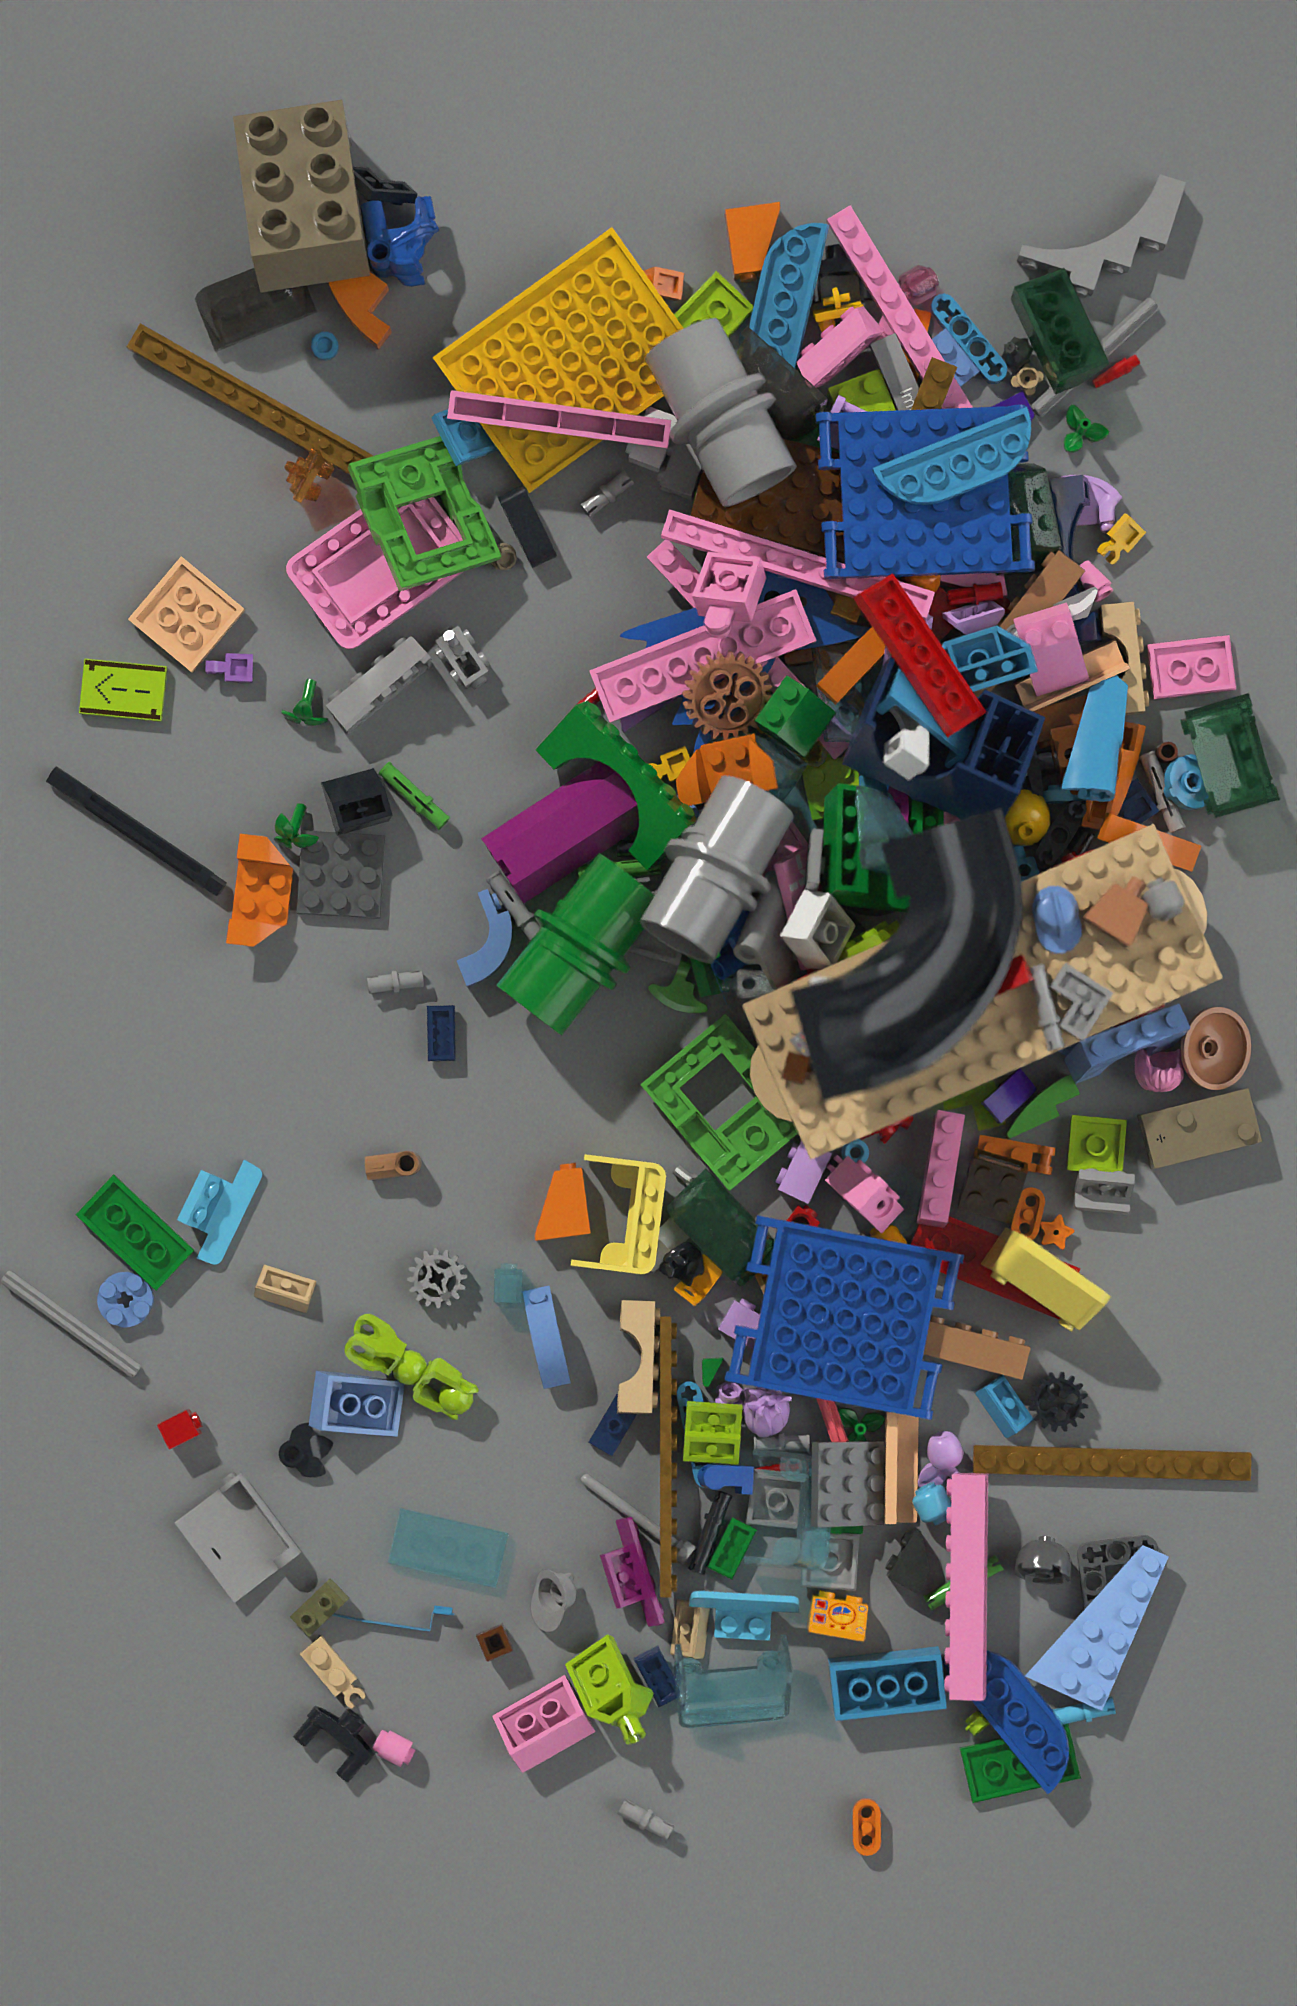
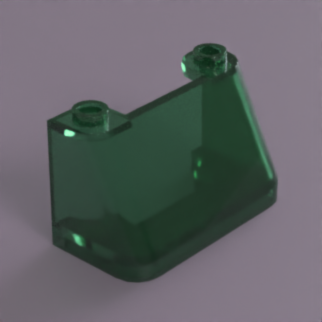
[1180,693,1280,819]

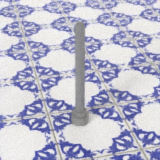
[581,1474,696,1565]

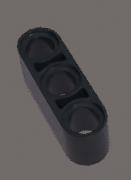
[498,485,557,568]

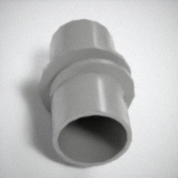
[645,318,797,507]
[640,776,794,963]

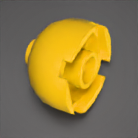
[1004,789,1050,846]

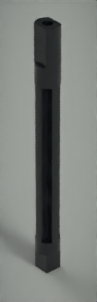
[46,766,227,896]

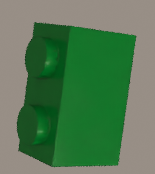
[755,675,837,758]

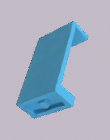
[876,664,979,768]

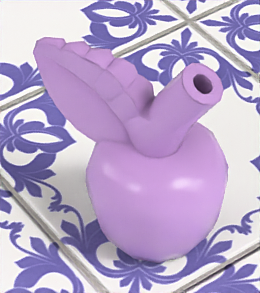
[918,1431,963,1487]

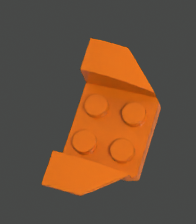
[676,733,778,806]
[226,833,294,947]

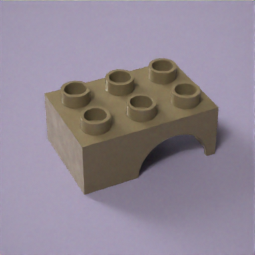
[233,99,370,292]

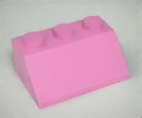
[796,306,884,389]
[492,1675,595,1773]

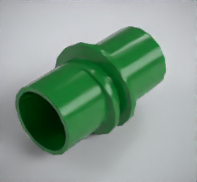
[497,853,654,1036]

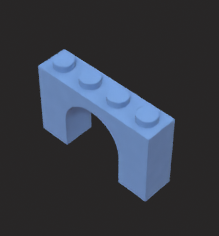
[1064,1004,1191,1084]

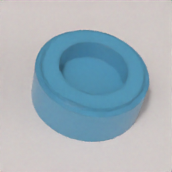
[311,332,339,361]

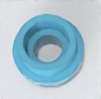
[841,1139,869,1163]

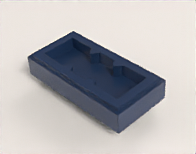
[427,1005,456,1061]
[589,1394,637,1456]
[634,1646,683,1707]

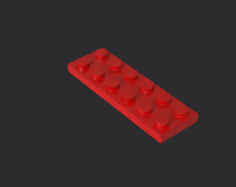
[853,573,986,738]
[910,1216,1081,1320]

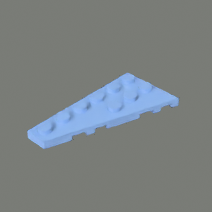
[1025,1545,1169,1711]

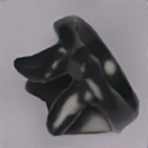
[659,1242,704,1286]

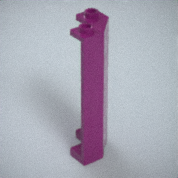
[481,761,639,903]

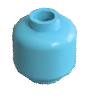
[912,1482,951,1525]

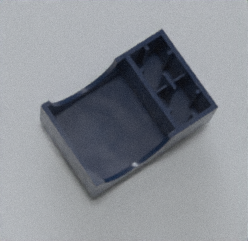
[842,653,1045,820]

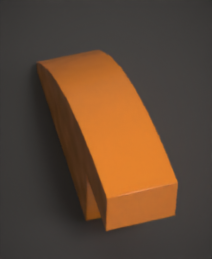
[328,271,392,350]
[816,627,885,705]
[1081,722,1146,830]
[1097,812,1201,872]

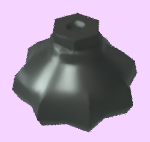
[1001,337,1034,369]

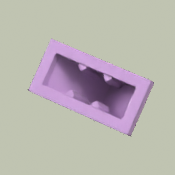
[943,600,1005,635]

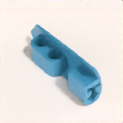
[1061,675,1128,802]

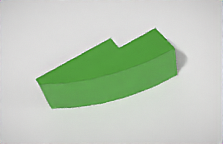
[1005,1074,1080,1139]

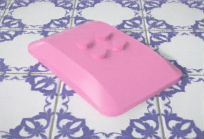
[286,497,464,649]

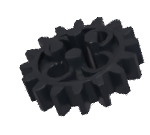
[1028,1372,1089,1432]

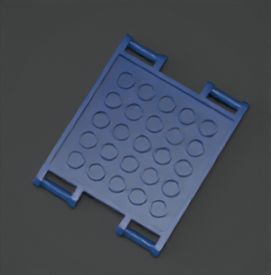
[816,405,1035,579]
[725,1215,964,1419]

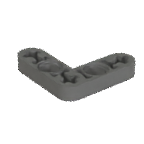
[1077,1535,1158,1609]

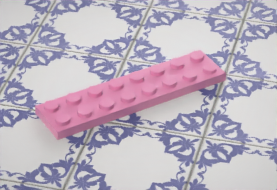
[589,589,816,723]

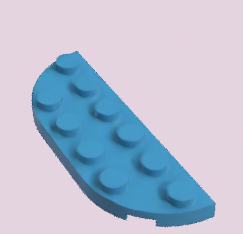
[749,223,829,388]
[872,407,1031,505]

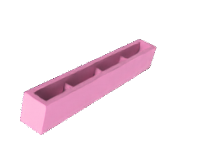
[447,390,671,448]
[945,1473,988,1701]

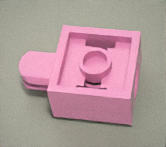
[692,551,766,638]
[825,1155,904,1233]

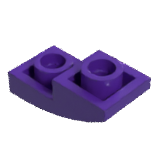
[981,1068,1037,1124]

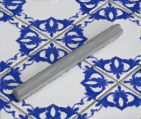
[1031,298,1159,417]
[1,1271,141,1377]

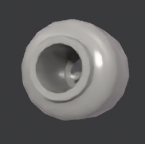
[1143,878,1185,922]

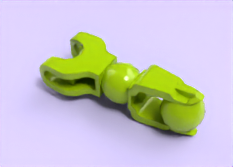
[344,1314,479,1420]

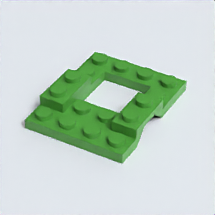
[347,436,502,592]
[640,1014,797,1191]

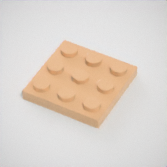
[128,556,245,673]

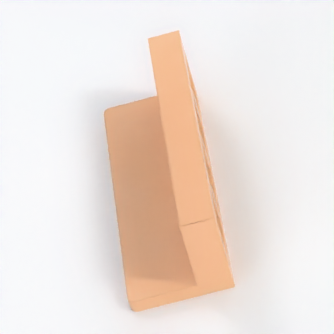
[1013,640,1130,711]
[884,1411,919,1524]

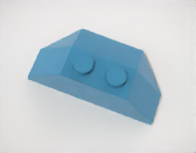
[942,625,1038,692]

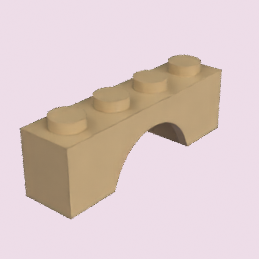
[1098,602,1149,716]
[617,1300,660,1415]

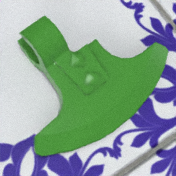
[648,960,708,1013]

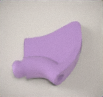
[1060,475,1123,533]

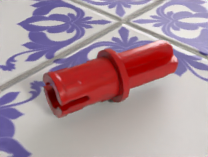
[947,581,1003,605]

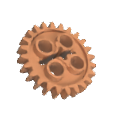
[682,650,772,740]

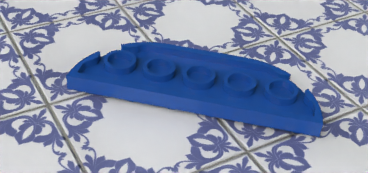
[942,1650,1069,1794]

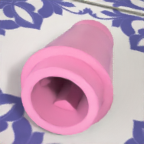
[1079,560,1113,603]

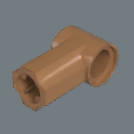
[365,1151,422,1180]

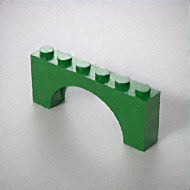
[536,700,697,870]

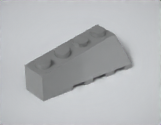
[326,636,434,734]

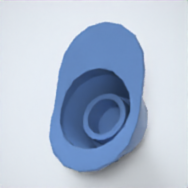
[1032,886,1081,953]

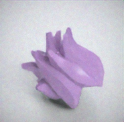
[742,1387,792,1438]

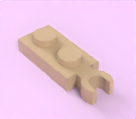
[300,1635,366,1709]

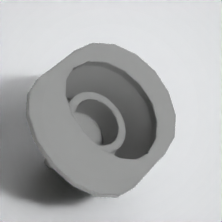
[531,1569,576,1632]

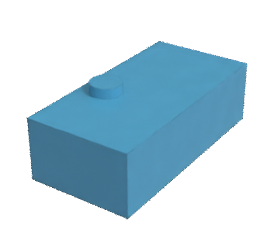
[828,1646,947,1721]

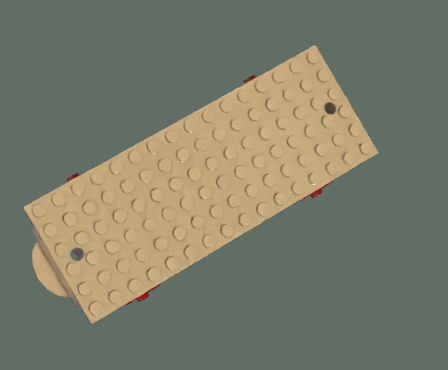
[742,824,1223,1160]

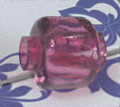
[898,265,939,306]

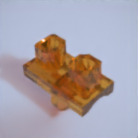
[284,447,334,503]

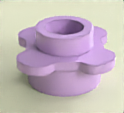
[715,1382,743,1405]

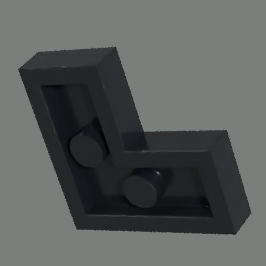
[353,167,418,206]

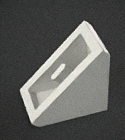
[651,1214,692,1273]

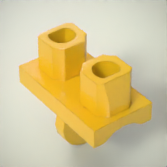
[812,287,864,333]

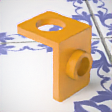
[674,1254,724,1306]

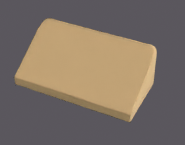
[254,1265,317,1313]
[670,1599,710,1659]

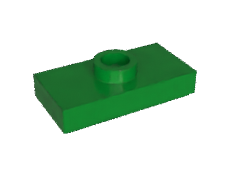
[707,1517,757,1580]

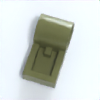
[290,1578,349,1637]

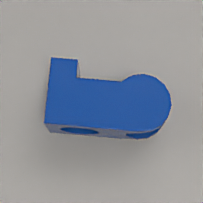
[697,1465,754,1495]

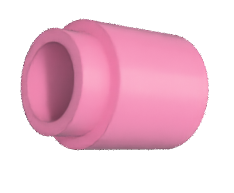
[372,1730,416,1768]

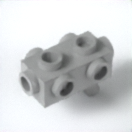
[434,626,490,689]

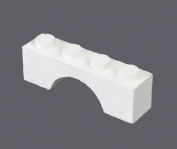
[884,705,929,780]

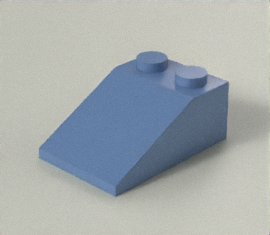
[308,1371,405,1437]

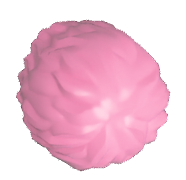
[1134,1049,1184,1092]

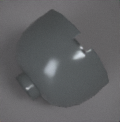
[1015,1536,1071,1584]

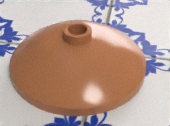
[1181,1007,1251,1090]

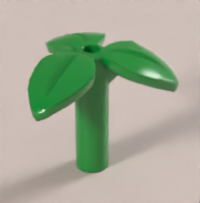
[1064,405,1109,452]
[281,679,328,726]
[273,803,319,849]
[838,1408,885,1441]

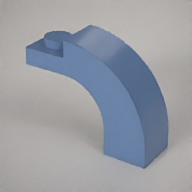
[456,889,513,987]
[522,1286,571,1389]

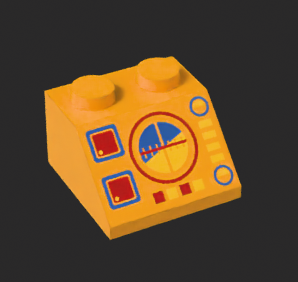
[806,1590,868,1641]

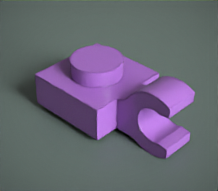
[205,653,253,683]

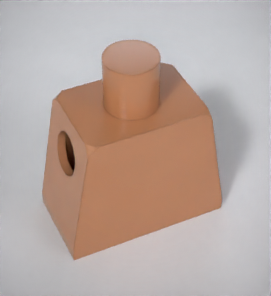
[1082,876,1148,948]

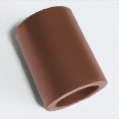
[1156,742,1178,764]

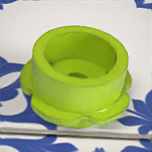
[965,1711,990,1736]

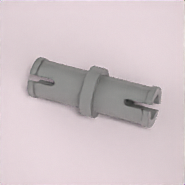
[581,470,634,518]
[367,969,424,994]
[754,1433,810,1455]
[618,1798,675,1841]

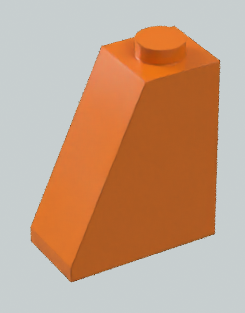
[725,202,780,283]
[535,1163,591,1241]

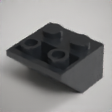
[321,768,393,836]

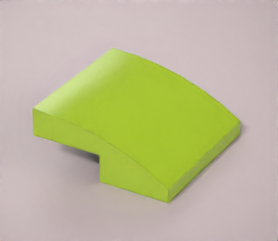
[683,1401,743,1465]

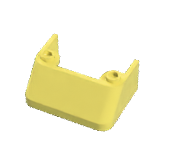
[571,1154,666,1274]
[981,1227,1111,1332]

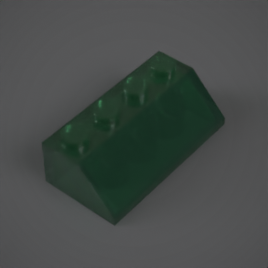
[1011,268,1109,394]

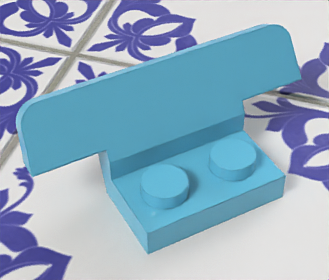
[177,1160,262,1265]
[689,1591,799,1640]

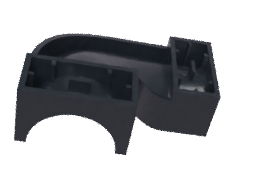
[790,809,1022,1101]

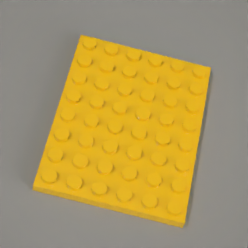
[432,227,684,493]

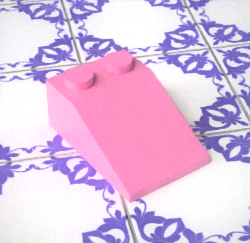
[1013,603,1090,697]

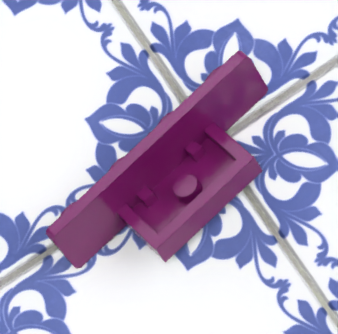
[600,1517,664,1627]

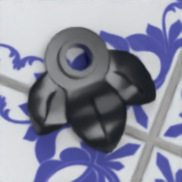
[279,1423,334,1477]

